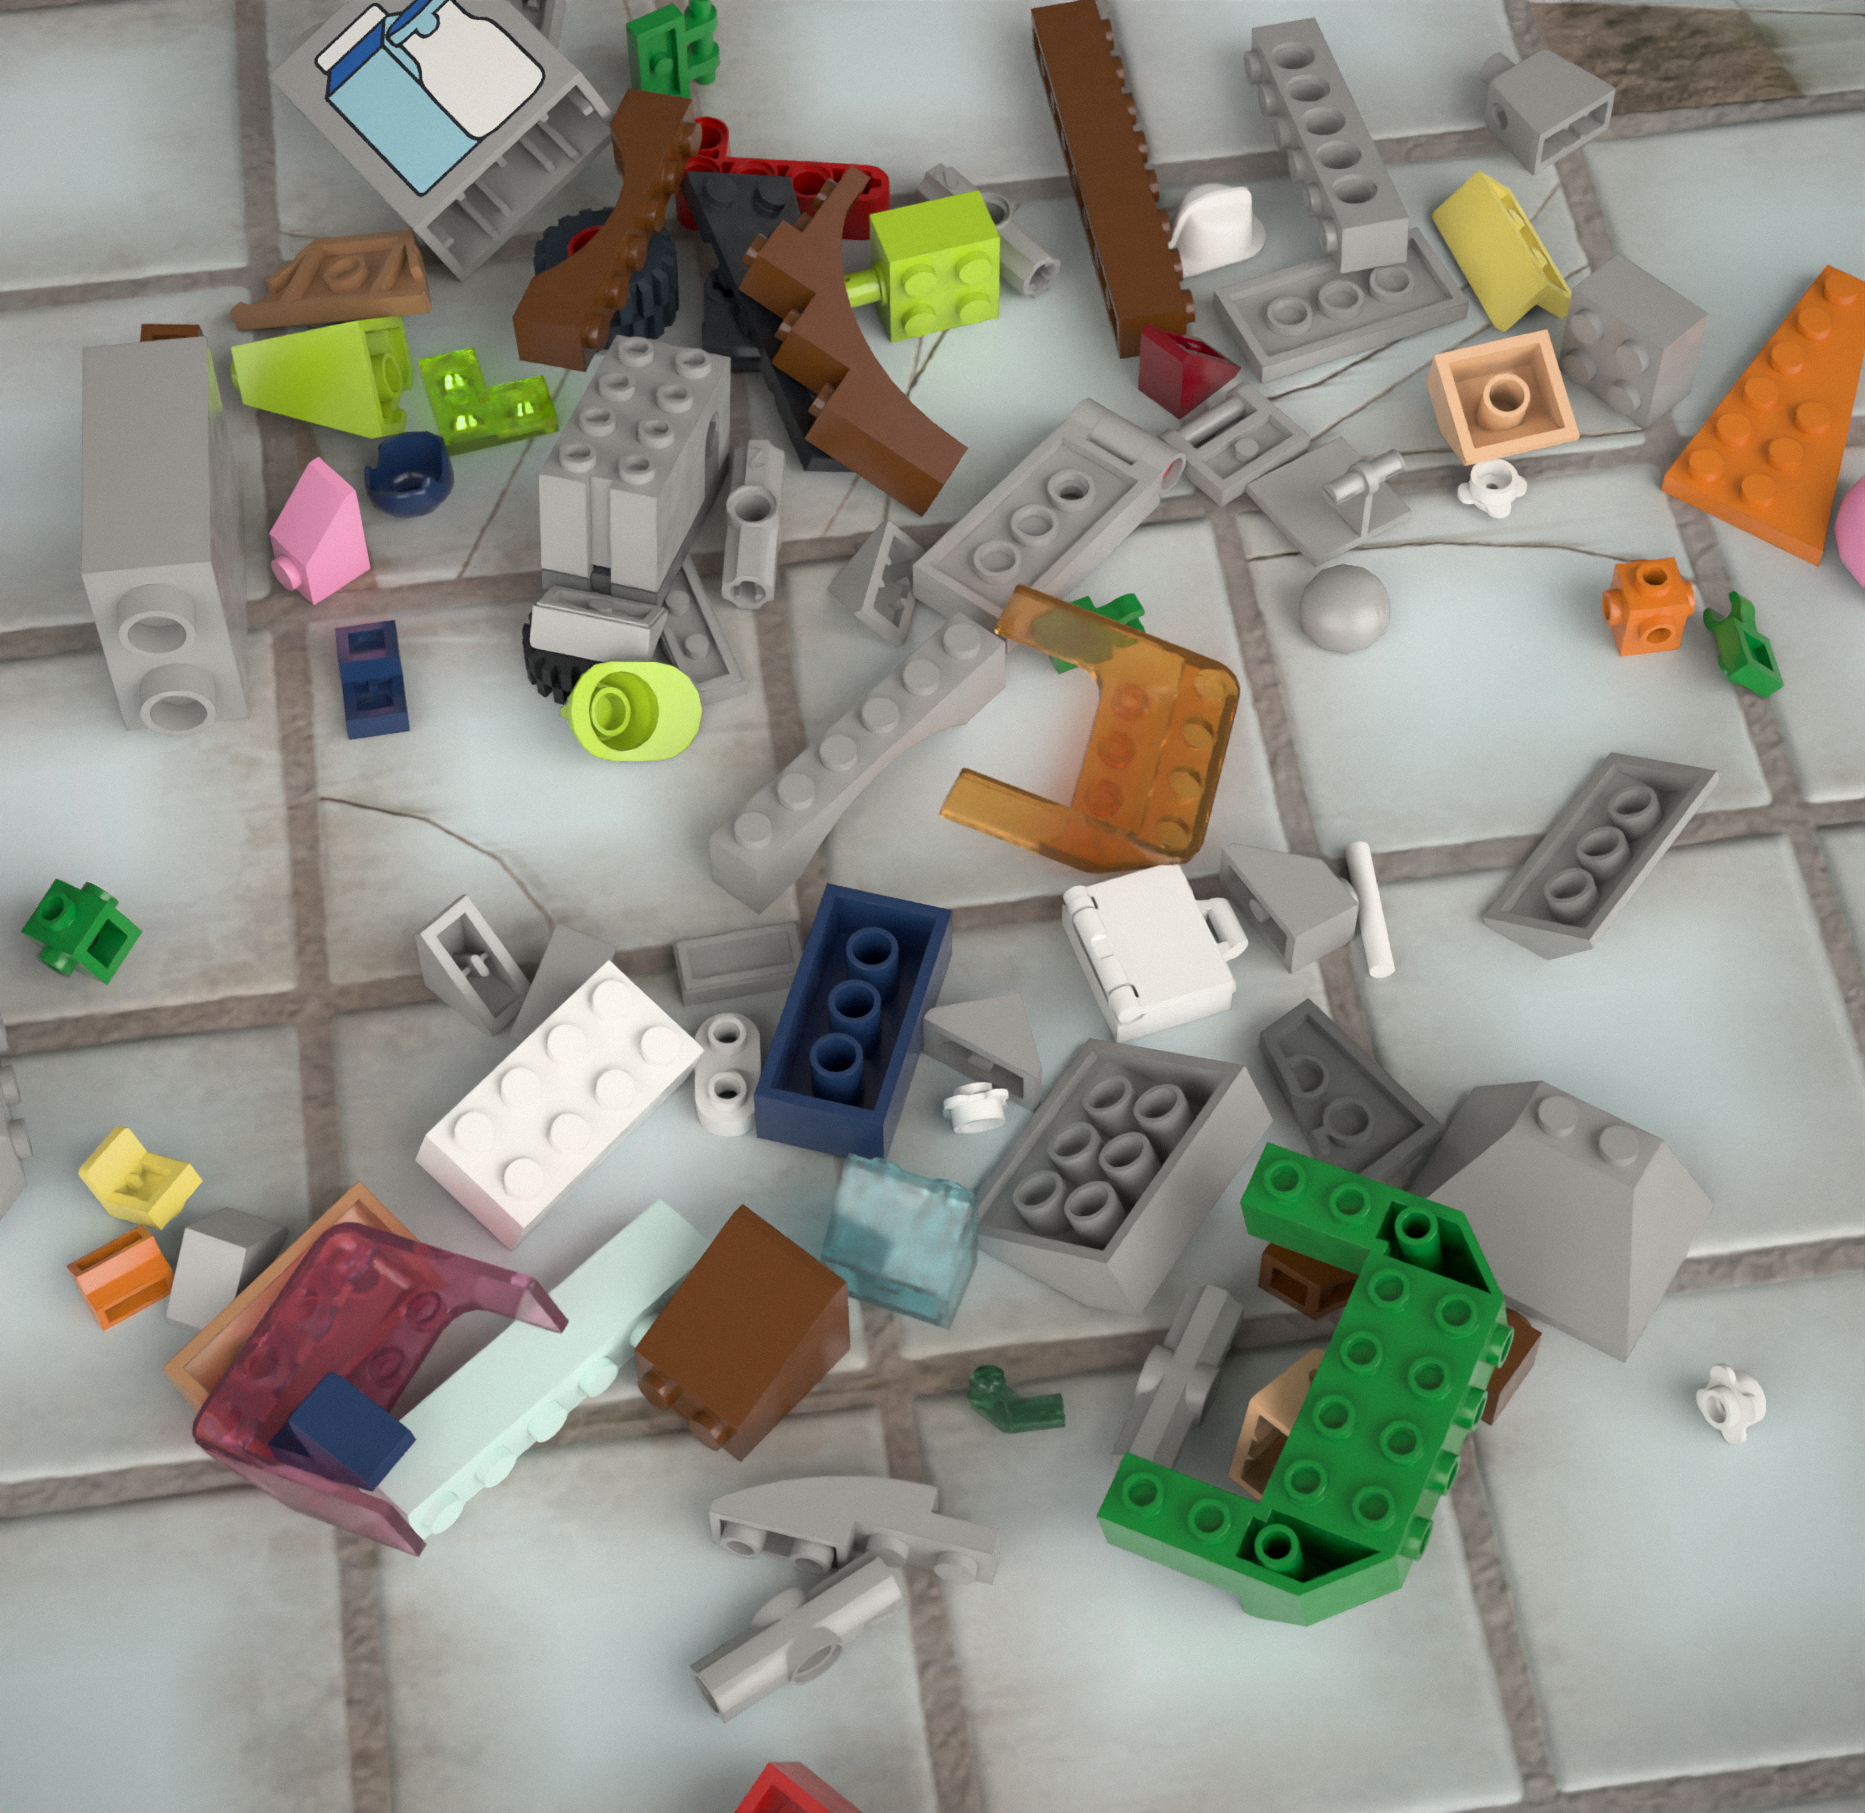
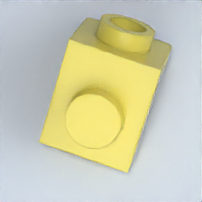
[79,1126,203,1230]

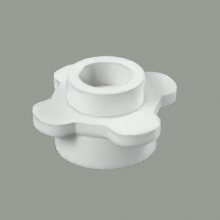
[1457,459,1527,518]
[942,1082,1009,1134]
[1696,1363,1766,1445]

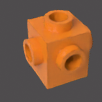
[1602,557,1695,657]

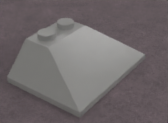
[1409,1080,1714,1363]

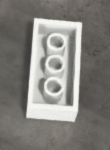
[415,960,705,1252]

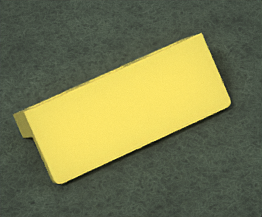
[1432,170,1572,332]

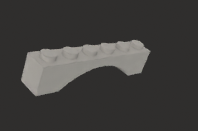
[709,611,1006,914]

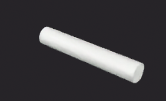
[1344,842,1395,978]

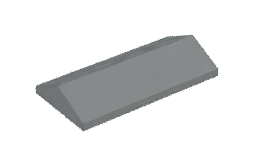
[1483,752,1720,960]

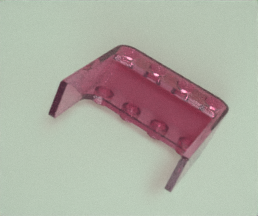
[192,1222,569,1557]

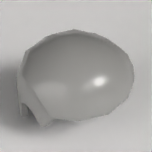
[1299,564,1390,654]

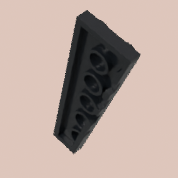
[680,171,853,472]

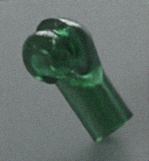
[967,1365,1066,1434]

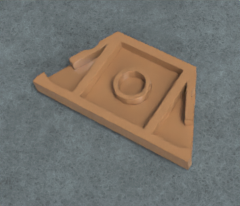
[230,229,432,331]

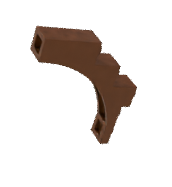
[738,165,968,517]

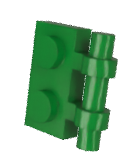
[626,0,720,98]

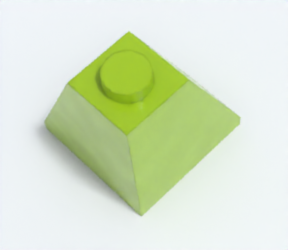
[230,316,414,439]

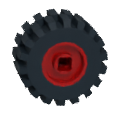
[533,207,679,353]

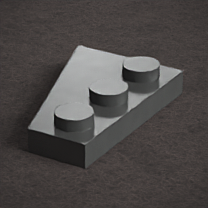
[1258,998,1443,1183]

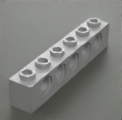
[1244,17,1409,274]

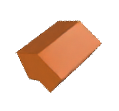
[66,1224,174,1332]

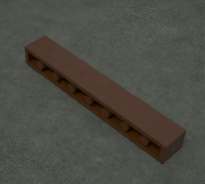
[1031,0,1195,359]

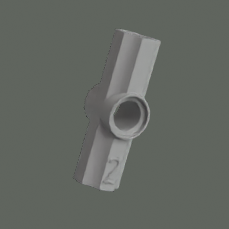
[915,163,1061,298]
[721,440,786,609]
[1111,1284,1244,1470]
[689,1550,904,1724]

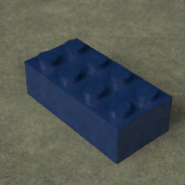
[753,883,952,1166]

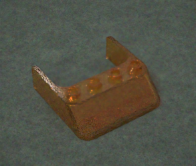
[939,584,1240,874]

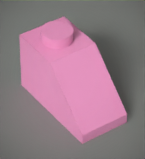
[269,457,371,606]

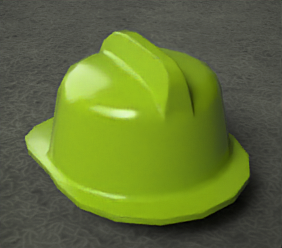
[560,661,702,761]

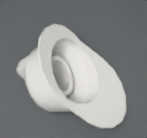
[1167,183,1266,278]

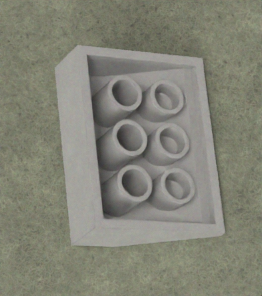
[951,1038,1273,1318]

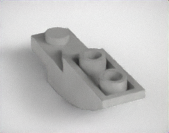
[709,1476,1000,1585]

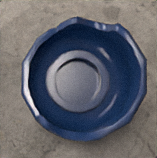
[364,431,454,519]

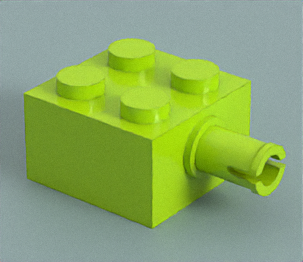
[843,190,1000,343]

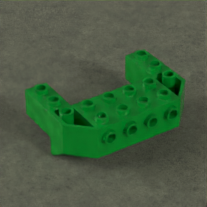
[1097,1142,1514,1627]

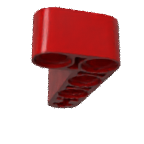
[675,116,890,241]

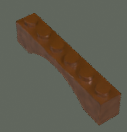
[512,88,702,372]

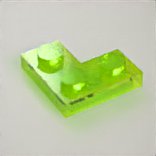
[418,347,559,457]

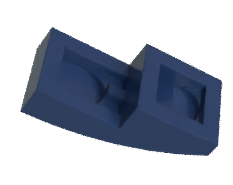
[335,620,410,740]

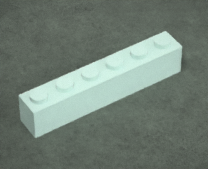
[359,1198,712,1547]

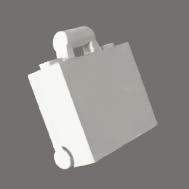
[1062,860,1249,1043]

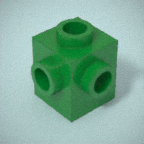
[21,878,143,985]

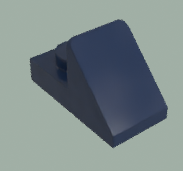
[267,1372,416,1492]

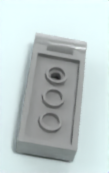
[913,398,1186,655]

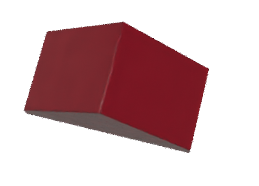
[1138,323,1241,420]

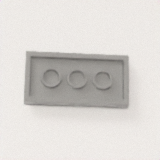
[1213,227,1469,384]

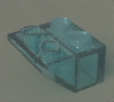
[821,1153,978,1330]

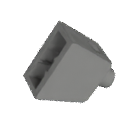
[1479,50,1616,175]

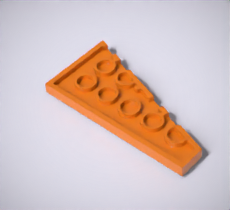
[1661,264,1865,567]

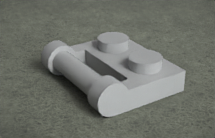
[1156,382,1310,508]

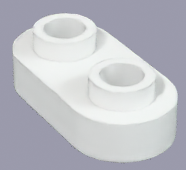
[695,1012,762,1137]

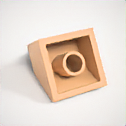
[1426,329,1580,466]

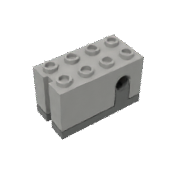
[539,335,731,606]

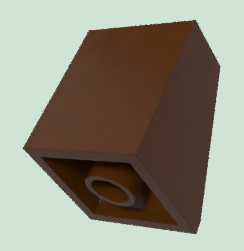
[634,1204,850,1462]

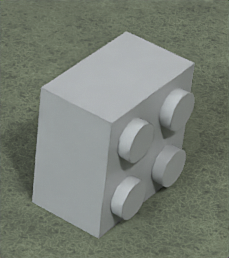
[1558,253,1709,430]

